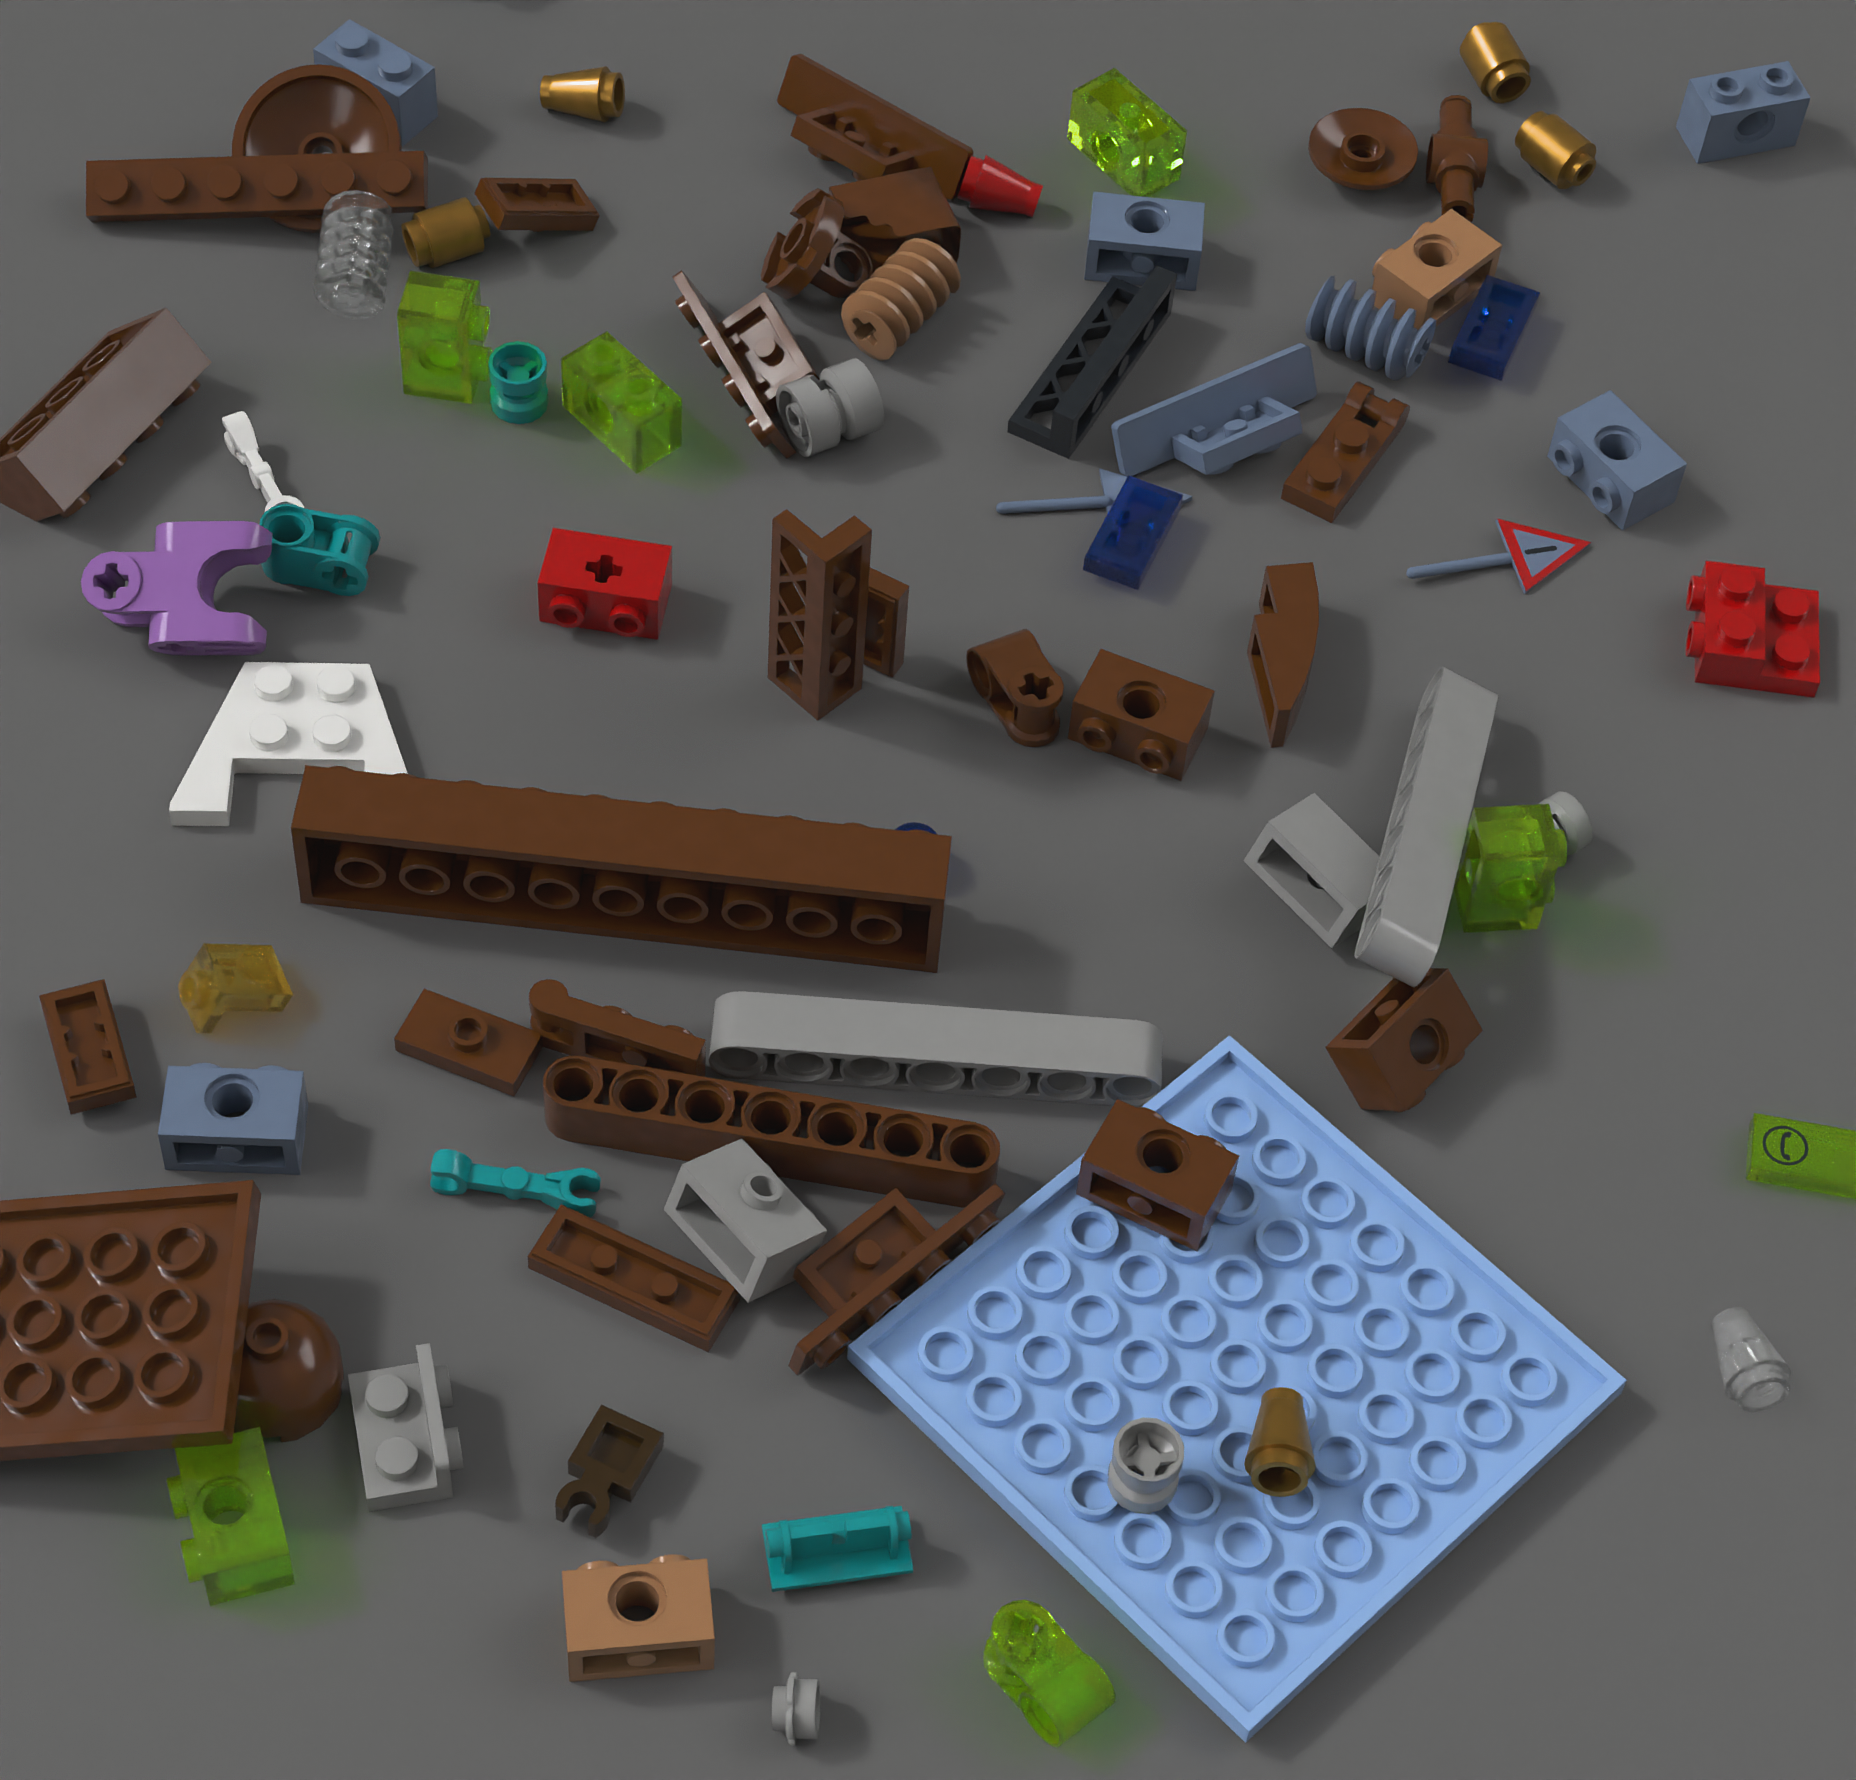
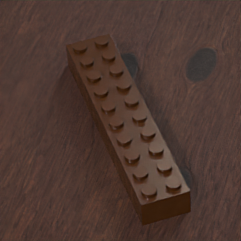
[291,765,952,973]

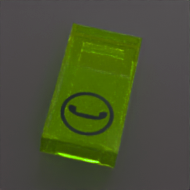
[1746,1113,1856,1199]

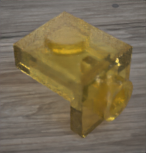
[178,943,293,1033]

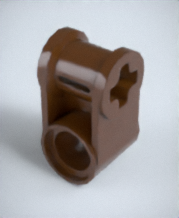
[966,629,1064,747]

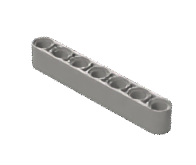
[1354,666,1498,987]
[708,991,1163,1107]

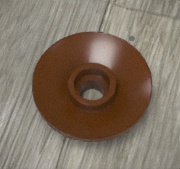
[1308,108,1418,190]

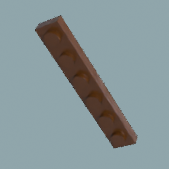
[86,151,428,222]

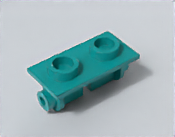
[762,1505,914,1592]

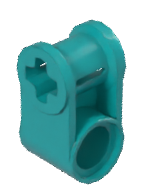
[259,504,381,596]

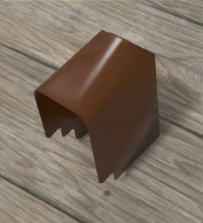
[829,167,961,274]

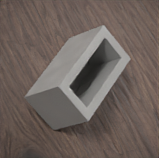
[1243,793,1380,948]
[664,1139,827,1303]

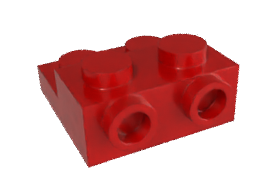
[1686,561,1820,698]

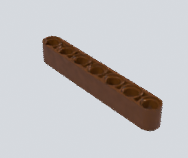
[543,1056,1000,1208]

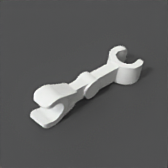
[222,411,304,512]

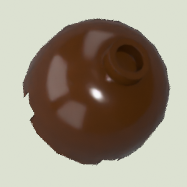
[234,1299,344,1443]

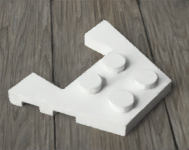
[169,662,408,826]

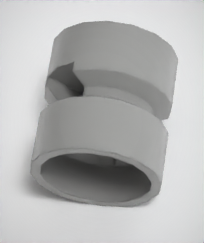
[776,358,884,457]

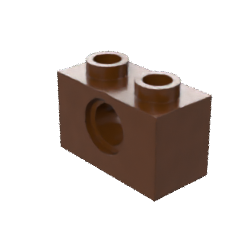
[1068,649,1215,781]
[1325,968,1483,1112]
[1076,1099,1239,1251]

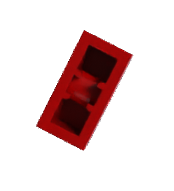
[537,528,672,640]

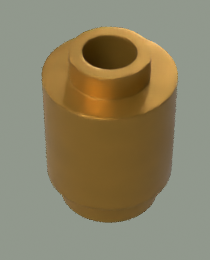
[1460,22,1531,103]
[1515,111,1596,189]
[401,197,491,268]

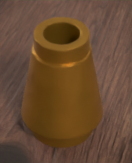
[540,66,625,122]
[1244,1387,1316,1497]

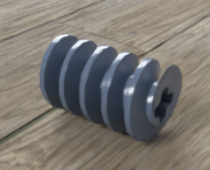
[1305,276,1437,381]

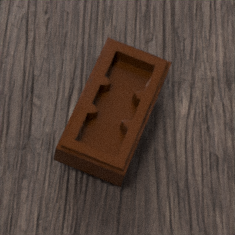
[474,177,600,232]
[864,567,909,677]
[39,979,137,1115]
[394,988,543,1097]

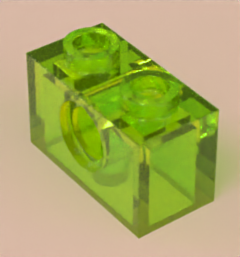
[1067,68,1187,197]
[397,271,492,404]
[561,331,682,474]
[1454,804,1567,933]
[166,1427,295,1606]

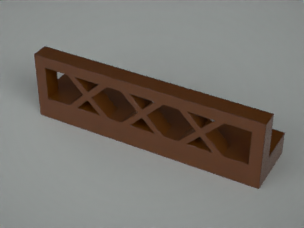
[767,509,872,721]

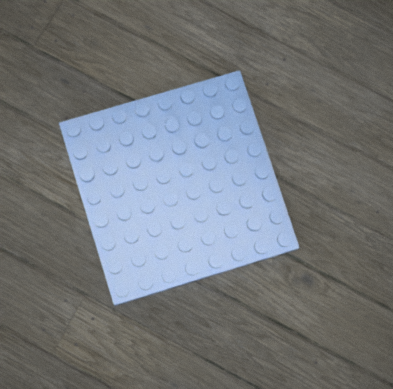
[847,1035,1627,1743]

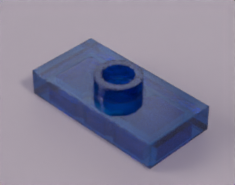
[1448,275,1540,381]
[1083,475,1183,590]

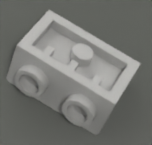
[348,1343,464,1512]

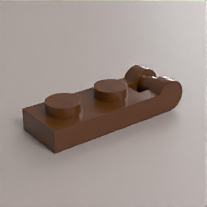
[1281,381,1410,523]
[529,979,706,1077]

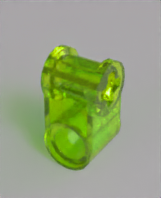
[983,1600,1116,1748]

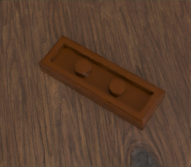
[527,1204,741,1353]

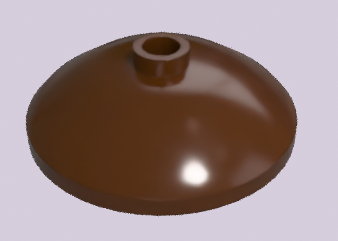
[232,64,402,233]

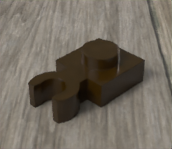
[555,1404,664,1538]

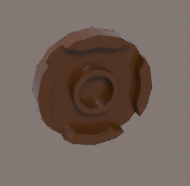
[761,188,873,300]

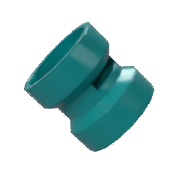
[488,341,549,424]

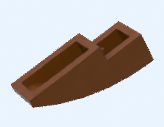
[1247,562,1319,748]

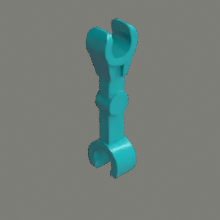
[430,1149,601,1218]

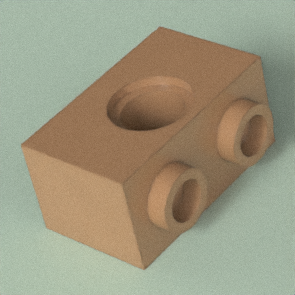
[1372,209,1502,330]
[562,1554,715,1682]

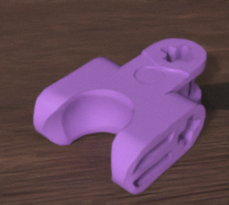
[81,521,272,655]

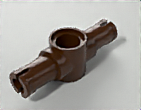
[1426,95,1488,222]

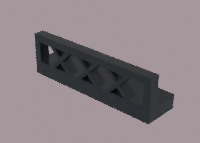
[1007,266,1177,459]

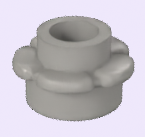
[772,1672,821,1746]

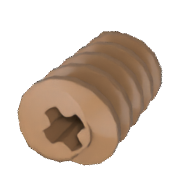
[841,238,961,361]

